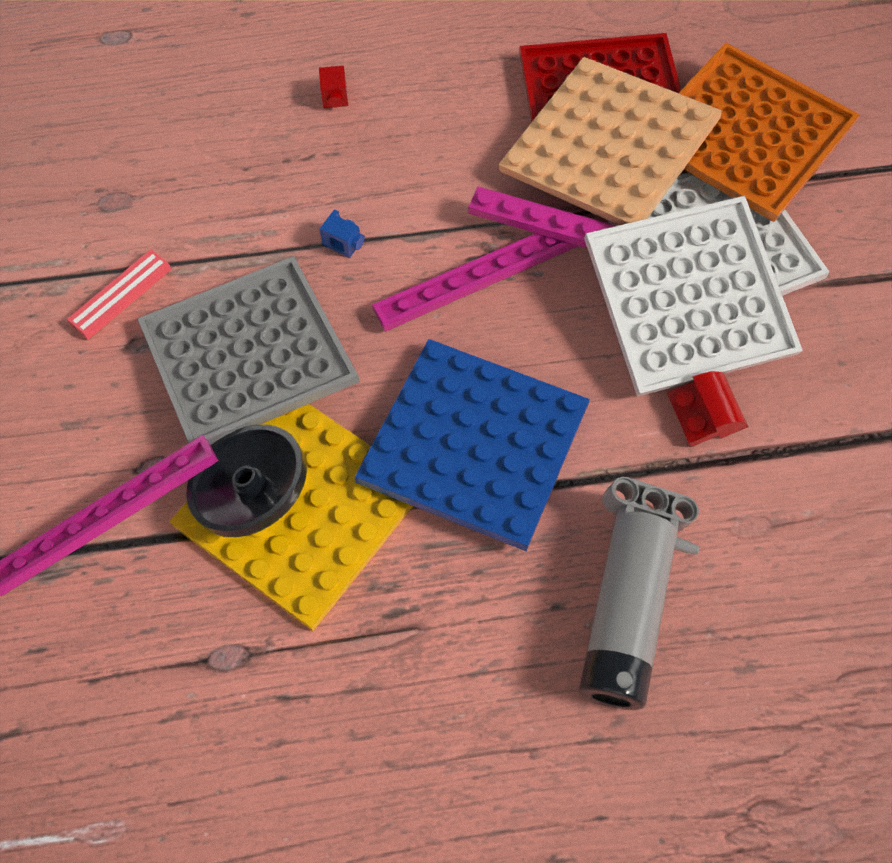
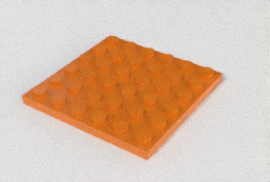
[678,42,860,222]

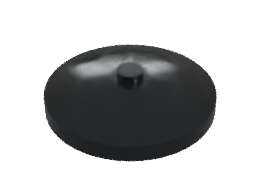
[186,425,307,537]

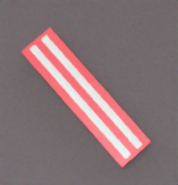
[67,249,171,340]

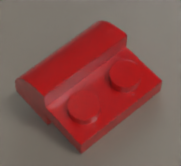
[667,371,749,447]

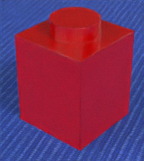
[319,65,348,108]

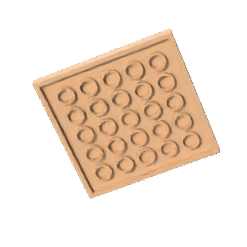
[498,57,721,225]

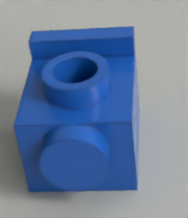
[319,209,365,258]

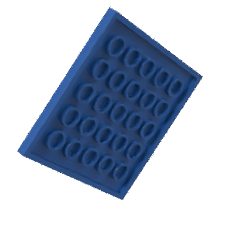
[355,339,590,552]

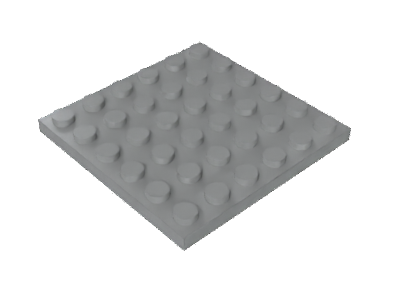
[138,256,360,445]

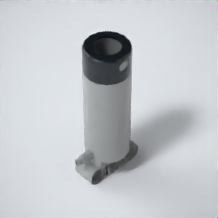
[579,477,699,710]

